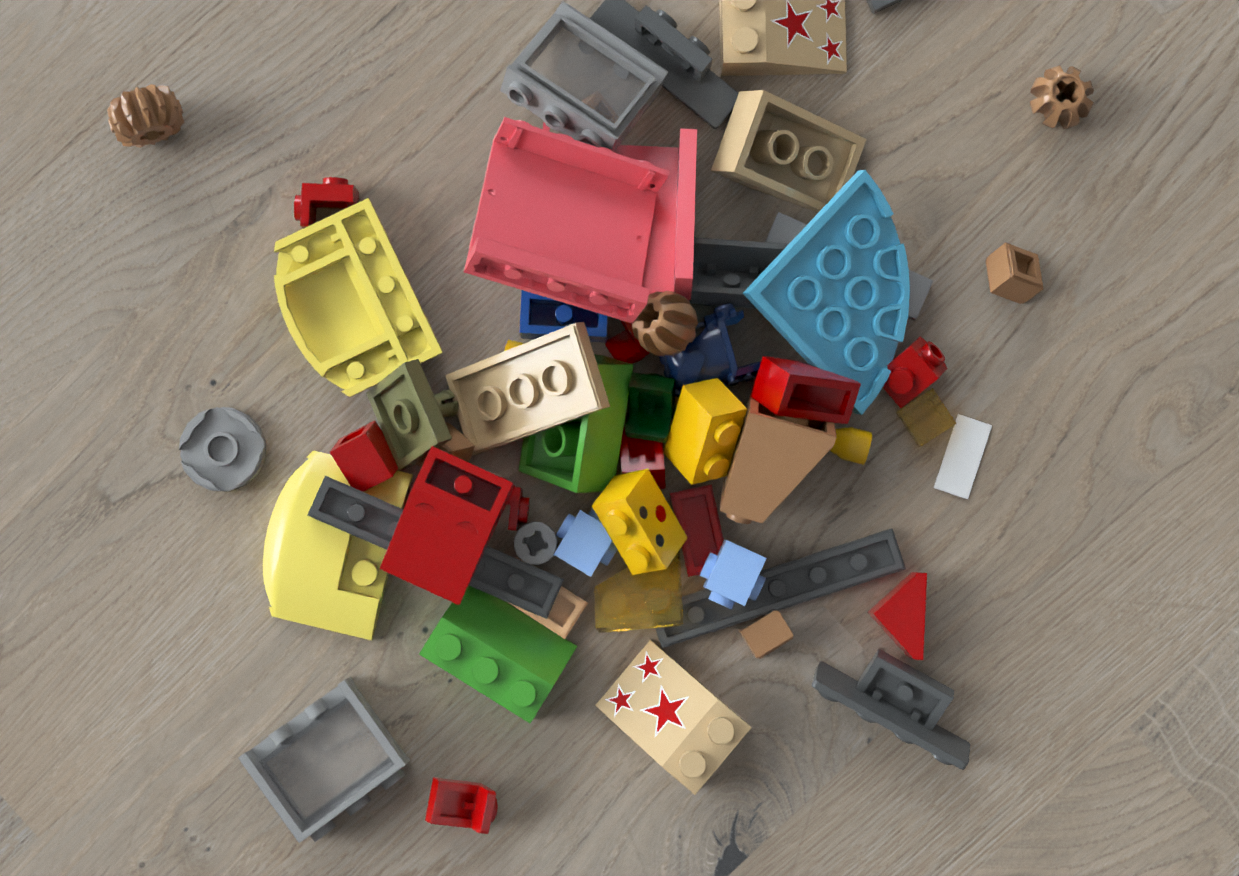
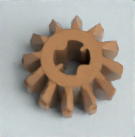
[107,84,184,148]

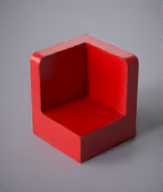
[330,420,398,492]

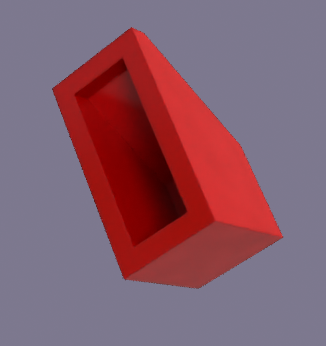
[750,356,861,424]

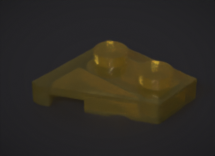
[594,550,683,633]

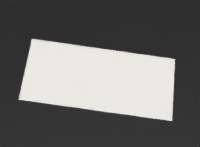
[934,414,992,499]

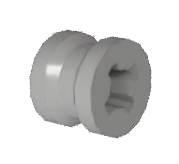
[514,522,558,565]

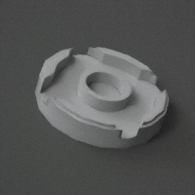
[179,407,266,492]

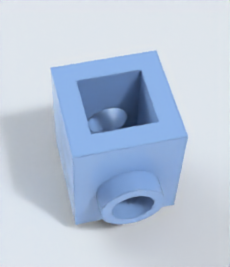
[554,508,617,577]
[700,540,767,610]

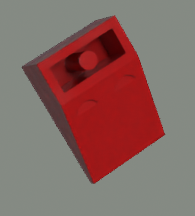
[380,446,515,606]

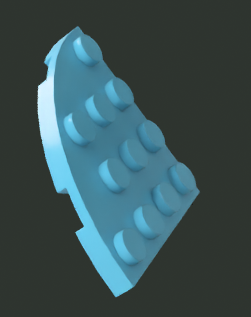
[743,170,910,415]

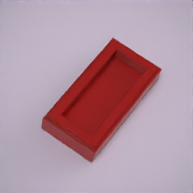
[670,484,724,577]

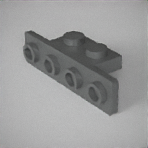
[589,0,739,129]
[688,237,788,309]
[812,649,970,770]

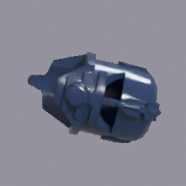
[659,303,761,397]

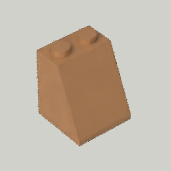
[720,391,836,524]

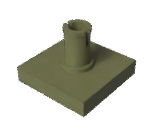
[366,359,458,470]

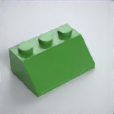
[518,354,633,493]
[419,586,577,723]

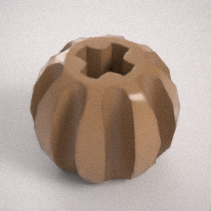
[1030,65,1094,129]
[632,291,698,356]

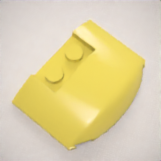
[274,198,443,397]
[263,451,413,641]

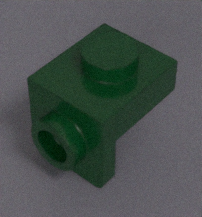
[625,372,675,443]

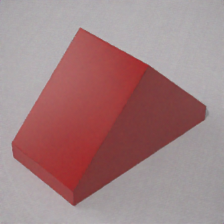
[867,572,927,660]

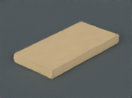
[445,322,610,456]

